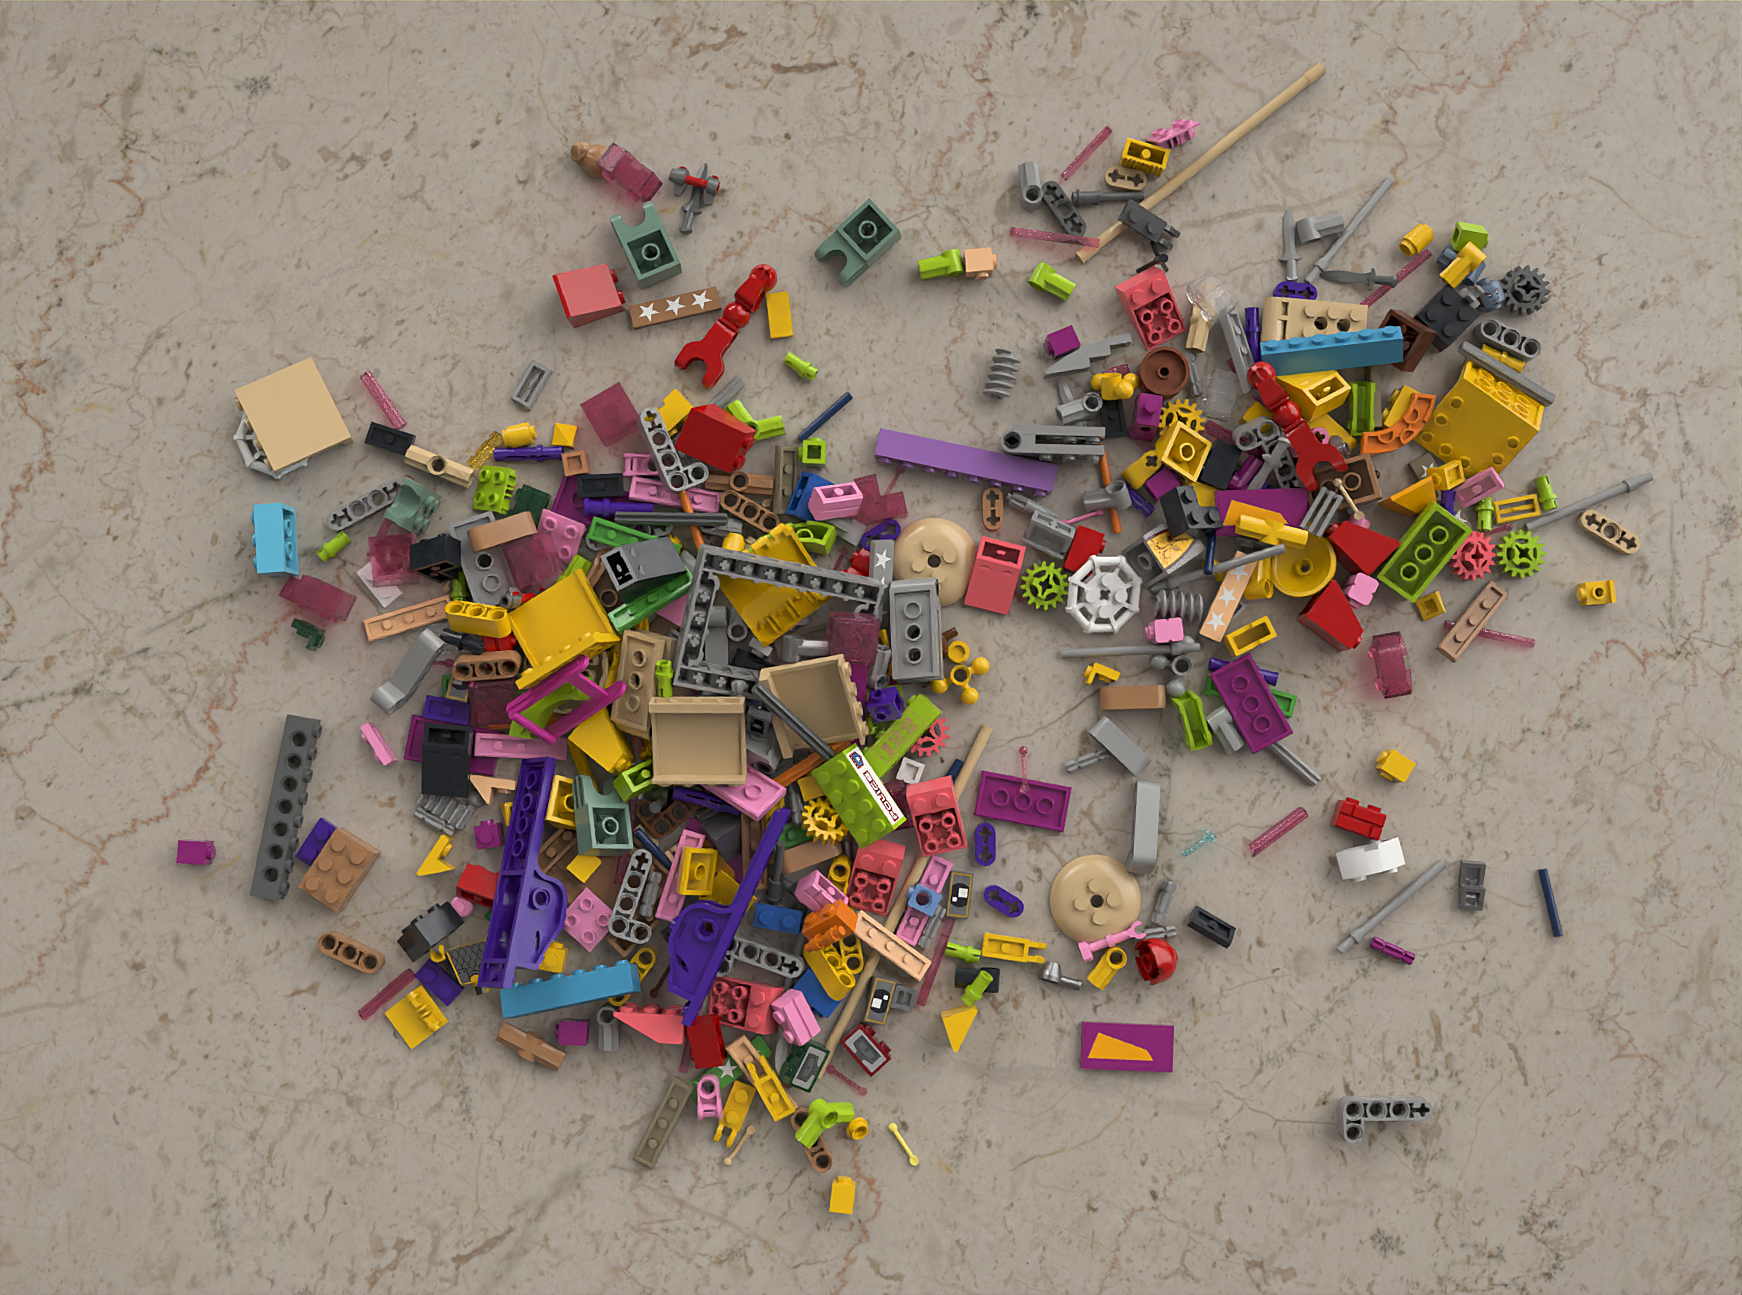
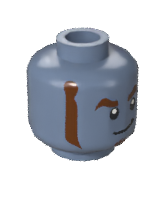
[1472,277,1506,313]

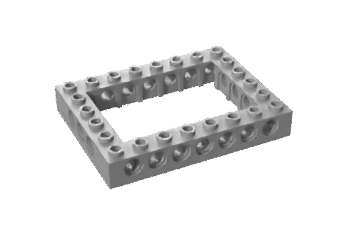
[672,544,884,700]

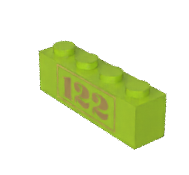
[861,694,943,780]

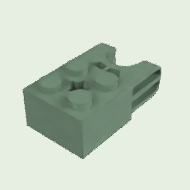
[814,198,902,287]
[610,201,682,290]
[383,476,441,536]
[572,774,633,856]

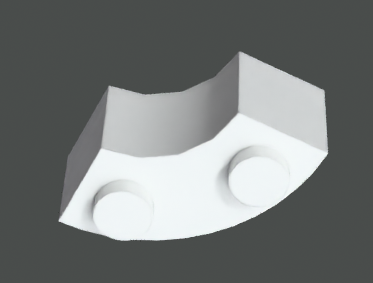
[1336,837,1405,882]

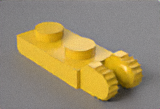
[981,932,1047,963]
[746,1055,796,1122]
[713,1079,756,1148]

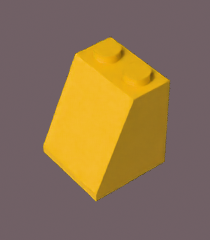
[568,707,637,776]

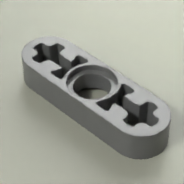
[1041,181,1087,240]

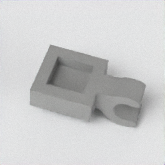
[1458,285,1485,309]

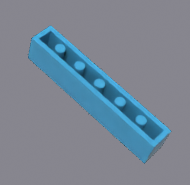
[1260,326,1403,376]
[500,960,641,1019]

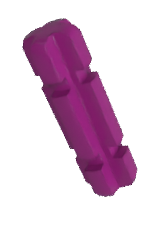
[1370,937,1415,965]

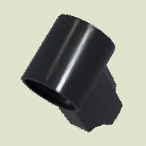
[730,648,778,671]
[954,967,1000,993]

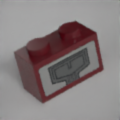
[840,1021,892,1077]

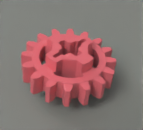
[1448,531,1497,580]
[910,718,949,757]

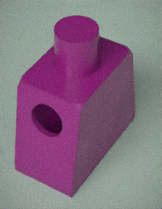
[1130,393,1163,442]

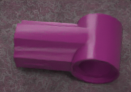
[1227,453,1264,490]

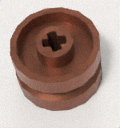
[1136,346,1190,401]

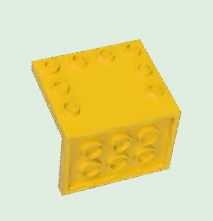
[1413,358,1544,479]
[508,569,622,690]

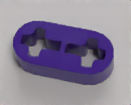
[1273,282,1318,300]
[861,519,901,552]
[975,822,996,866]
[983,884,1024,918]

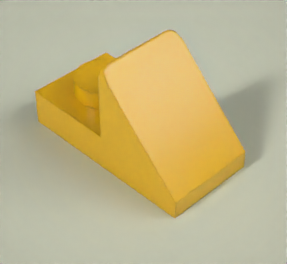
[416,834,456,876]

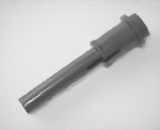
[1071,189,1144,208]
[765,841,786,904]

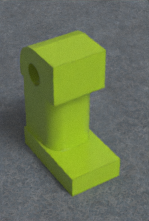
[1345,380,1376,436]
[1169,689,1213,752]

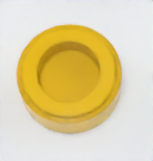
[947,641,970,664]

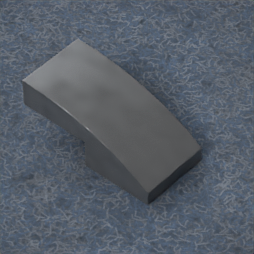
[1458,860,1486,911]
[865,976,918,1013]

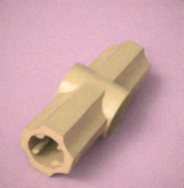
[1185,282,1218,353]
[404,445,475,488]

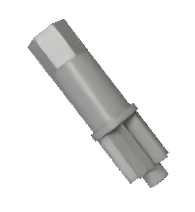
[1006,491,1058,519]

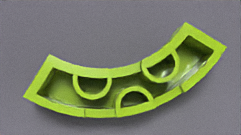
[748,521,837,556]
[509,676,592,739]

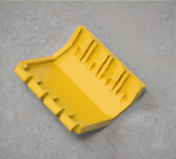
[717,523,834,648]

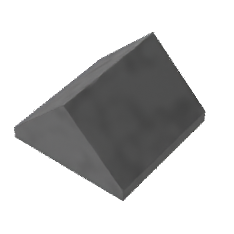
[701,811,742,863]

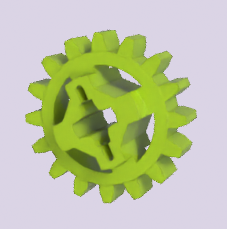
[1495,529,1546,579]
[1020,561,1069,611]

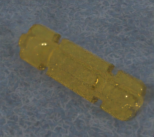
[467,431,503,470]

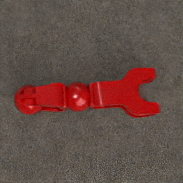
[674,264,777,390]
[1246,361,1348,492]

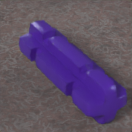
[1124,481,1155,517]

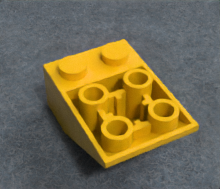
[1275,370,1351,422]

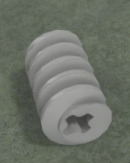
[982,349,1022,399]
[1153,589,1203,623]

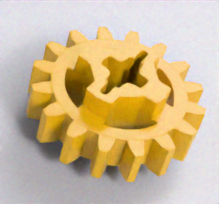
[1158,398,1205,437]
[800,797,848,845]

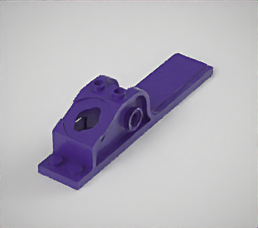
[477,756,568,989]
[668,806,793,1027]

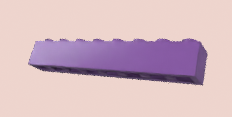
[875,428,1058,497]

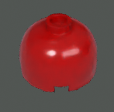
[1135,937,1178,985]

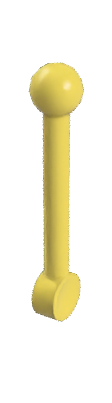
[888,1123,919,1165]

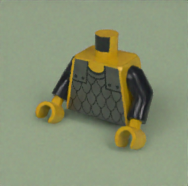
[430,935,489,995]

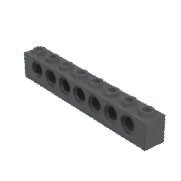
[250,714,322,900]

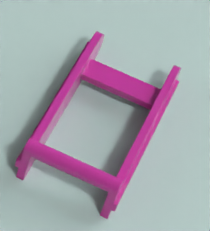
[506,654,626,745]

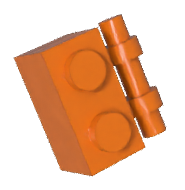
[802,899,858,953]

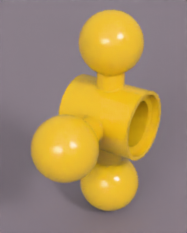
[1090,373,1140,400]
[930,657,990,705]

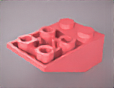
[1114,266,1187,351]
[964,536,1026,615]
[906,775,968,857]
[846,839,906,916]
[706,976,785,1035]
[613,1002,686,1044]

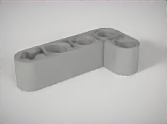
[637,407,709,494]
[1232,416,1304,489]
[705,606,730,665]
[370,628,446,715]
[1126,780,1160,875]
[608,849,652,944]
[716,934,806,978]
[1337,1095,1433,1144]

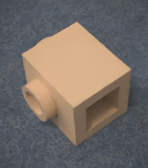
[963,247,997,280]

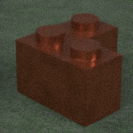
[1378,309,1437,372]

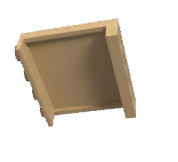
[234,357,353,476]
[759,654,869,759]
[649,697,747,787]

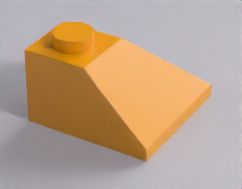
[1378,475,1437,516]

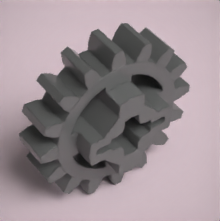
[1501,265,1550,316]

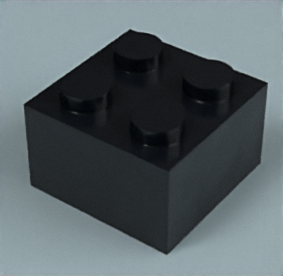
[1413,284,1480,352]

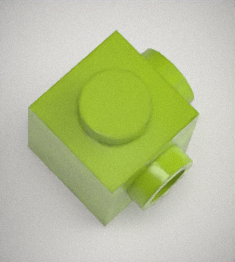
[1450,221,1489,252]
[798,438,827,468]

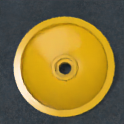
[1270,532,1337,598]

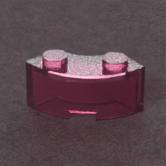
[596,142,663,203]
[1369,631,1412,699]

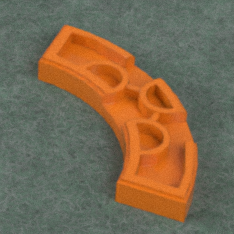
[1359,393,1436,456]

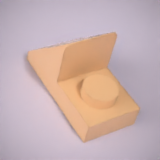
[470,774,518,805]

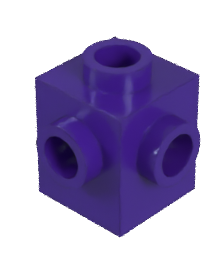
[866,686,904,723]

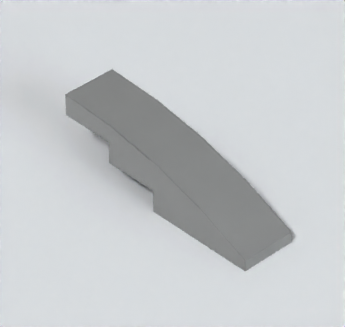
[1043,333,1132,379]

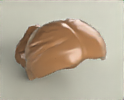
[571,141,615,179]

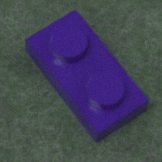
[423,695,473,725]
[295,817,338,867]
[414,958,465,1006]

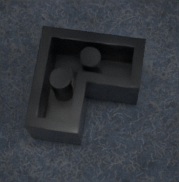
[1159,486,1223,540]
[410,533,461,584]
[397,901,465,963]

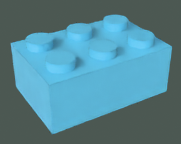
[251,503,299,578]

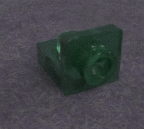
[291,618,326,651]

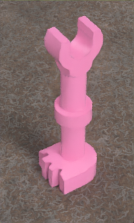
[1078,921,1146,963]

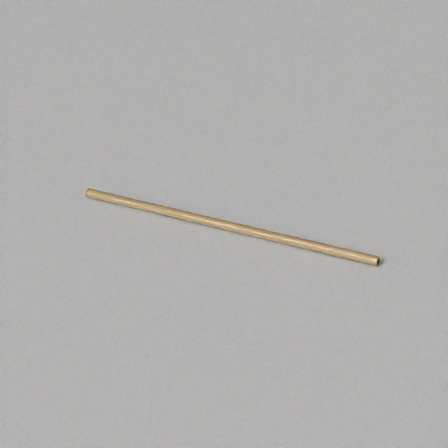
[815,725,993,1079]

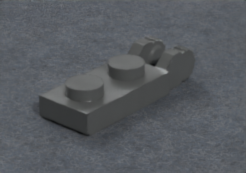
[1117,199,1181,250]

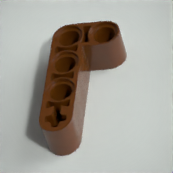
[636,784,715,838]

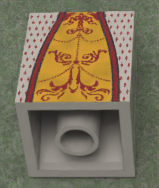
[1122,522,1206,588]

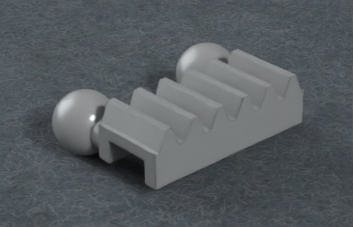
[415,789,485,830]

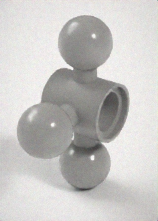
[1149,635,1195,697]

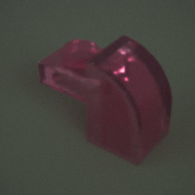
[883,780,914,832]

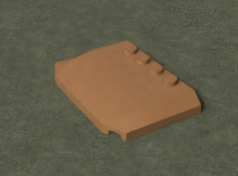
[537,828,669,958]

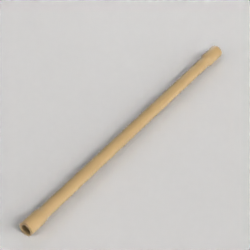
[1075,62,1326,264]

